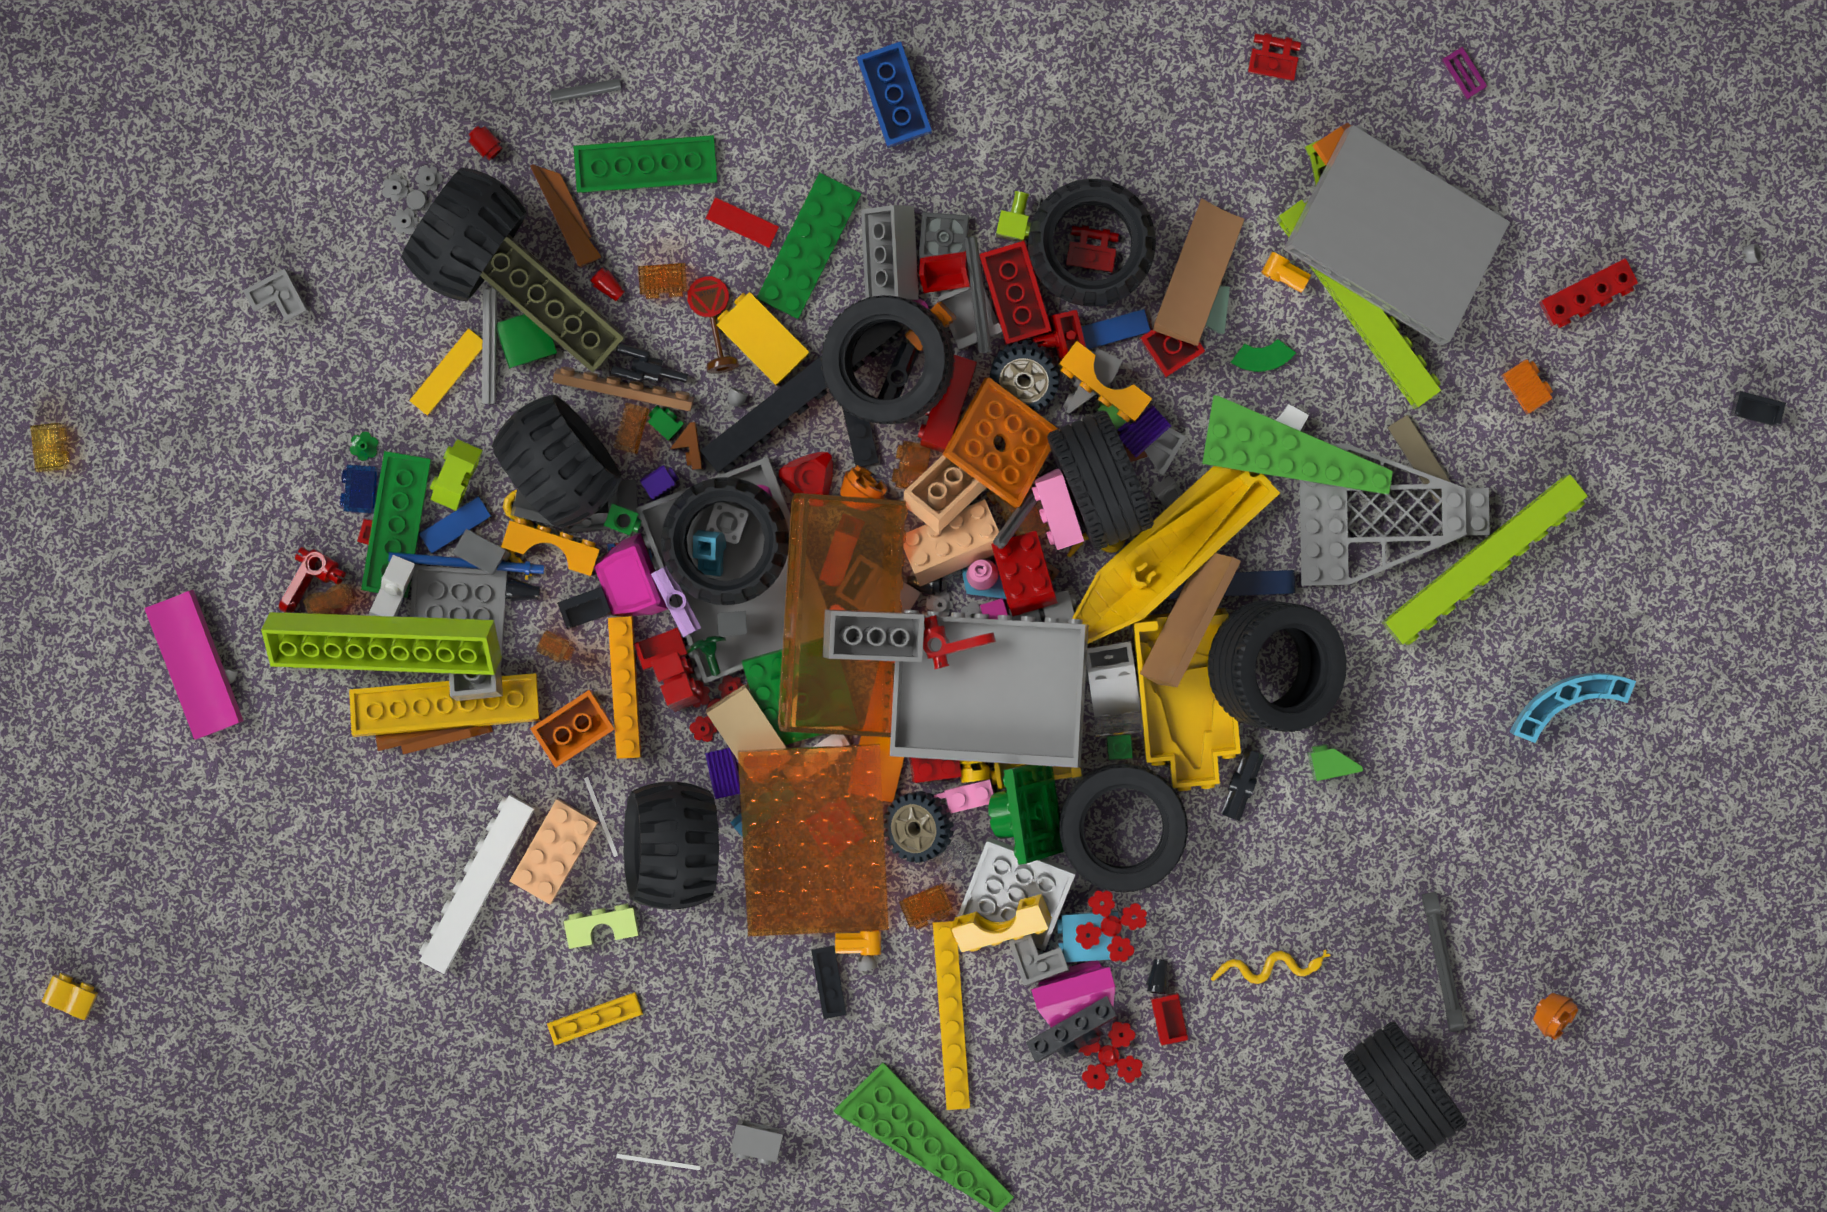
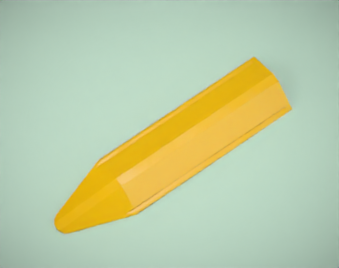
[1072,466,1280,643]

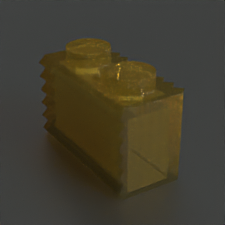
[30,423,70,473]

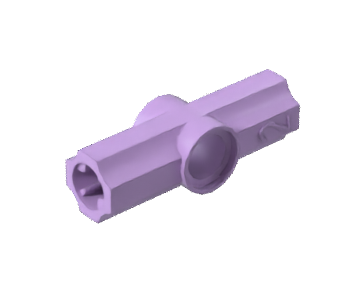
[651,566,701,637]

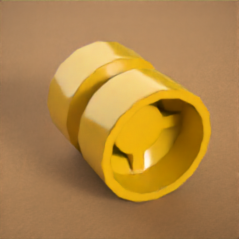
[959,760,991,783]

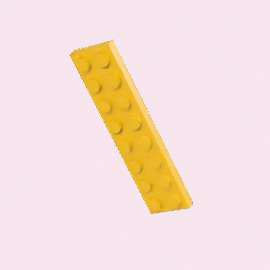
[349,673,540,737]

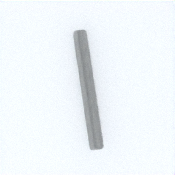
[482,287,497,404]

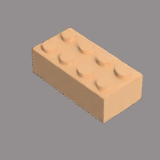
[903,455,987,533]
[899,499,999,586]
[510,798,599,904]

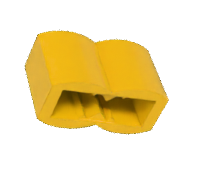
[41,973,98,1020]

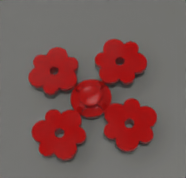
[689,675,743,742]
[1075,890,1147,962]
[1079,1022,1143,1090]

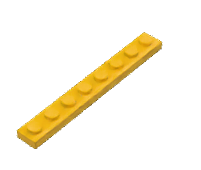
[933,921,970,1110]

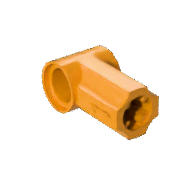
[1261,252,1311,293]
[835,930,881,955]

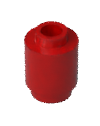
[468,126,503,161]

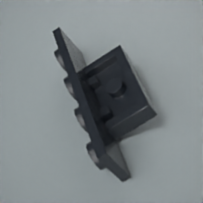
[1026,996,1118,1063]

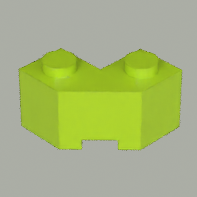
[430,439,483,511]

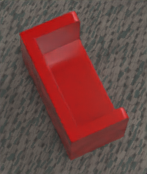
[919,251,970,293]
[634,627,688,670]
[1150,992,1189,1046]

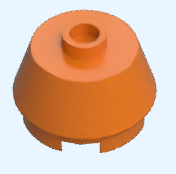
[840,465,887,511]
[1533,993,1579,1040]

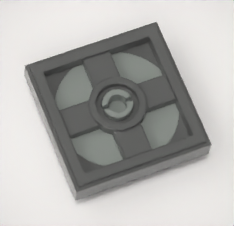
[919,212,969,259]

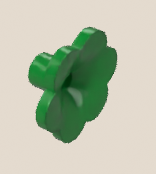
[350,431,378,461]

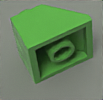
[1307,744,1363,781]

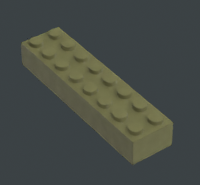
[480,234,624,373]

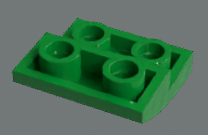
[497,314,557,369]

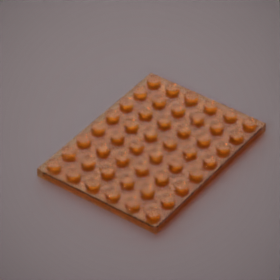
[738,744,889,936]

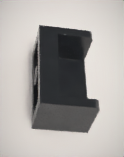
[1730,391,1786,427]
[557,587,612,629]

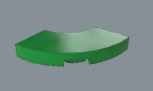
[1230,339,1296,372]

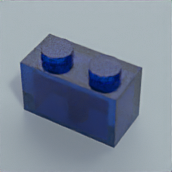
[340,464,378,514]

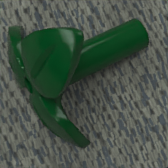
[687,636,726,676]

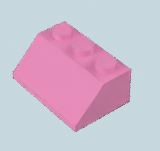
[1032,468,1084,550]

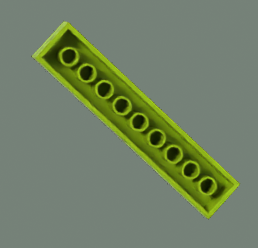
[1276,199,1441,409]
[1381,474,1588,645]
[261,612,502,675]

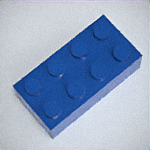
[857,41,932,149]

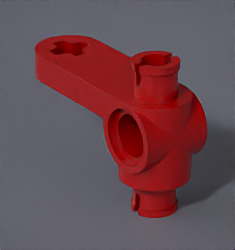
[279,547,346,613]
[923,615,996,670]

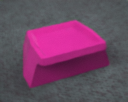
[594,533,668,617]
[1031,960,1115,1027]

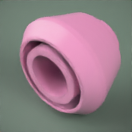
[966,559,999,590]

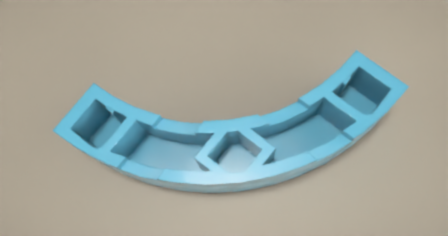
[1510,673,1636,743]

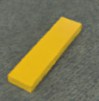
[409,328,483,416]
[547,992,643,1046]

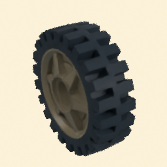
[990,341,1060,411]
[882,791,954,863]

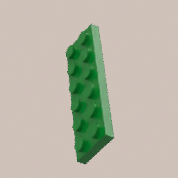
[573,135,718,193]
[756,172,861,319]
[361,451,431,598]

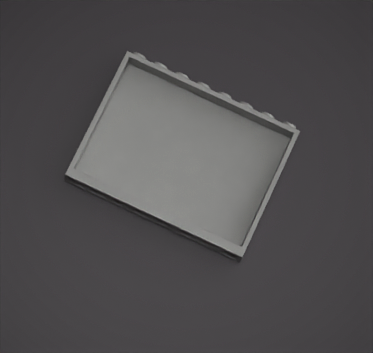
[1284,125,1510,346]
[636,457,828,684]
[890,610,1089,768]

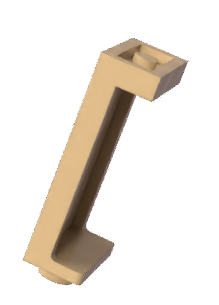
[706,684,792,783]

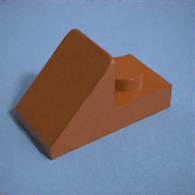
[670,422,703,470]

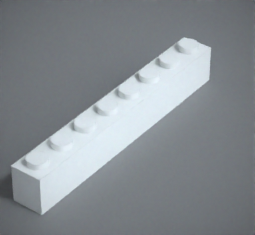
[419,795,535,974]

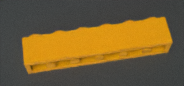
[608,616,642,759]

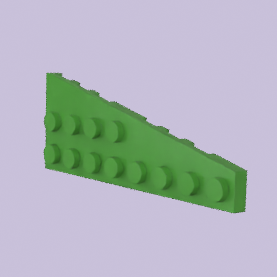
[1202,395,1393,495]
[833,1062,1014,1212]

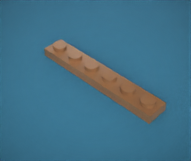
[552,367,695,411]

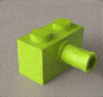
[996,191,1031,242]

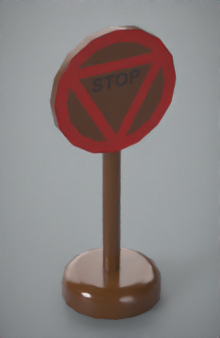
[687,276,739,374]

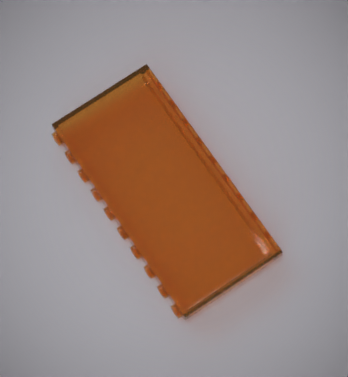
[778,493,908,737]

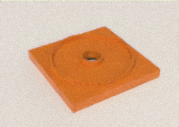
[942,377,1060,508]

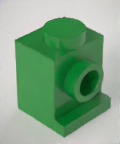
[648,405,685,441]

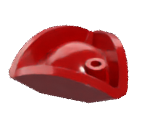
[778,452,833,507]

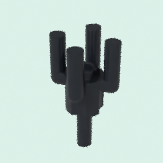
[610,343,688,383]

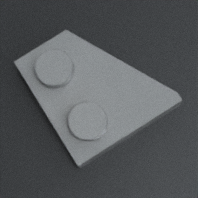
[1144,428,1186,476]

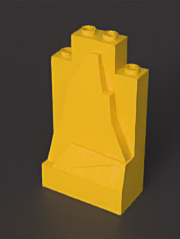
[1132,608,1241,791]

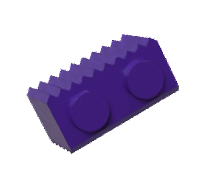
[1118,405,1171,458]
[640,465,679,500]
[705,748,747,799]

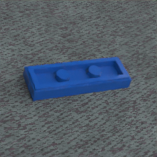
[1081,309,1150,349]
[419,497,492,554]

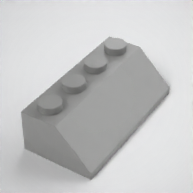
[861,205,919,300]

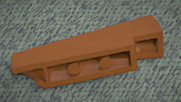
[530,164,602,268]
[375,725,493,755]

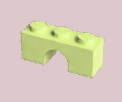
[564,903,640,949]

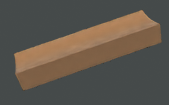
[1153,198,1244,346]
[1140,553,1241,687]

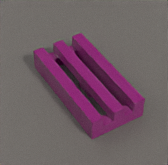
[1442,47,1487,100]

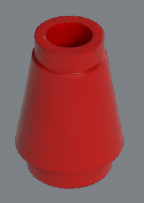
[590,267,625,301]

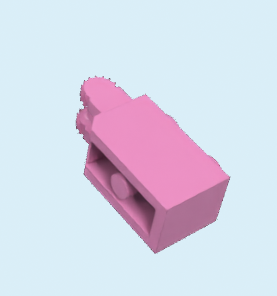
[934,779,995,813]

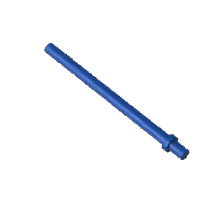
[388,552,544,575]

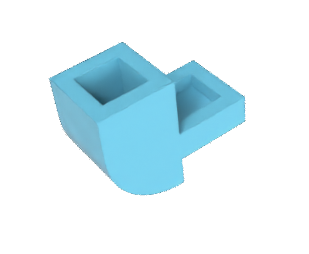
[693,530,726,576]

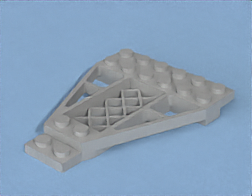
[1300,443,1490,586]

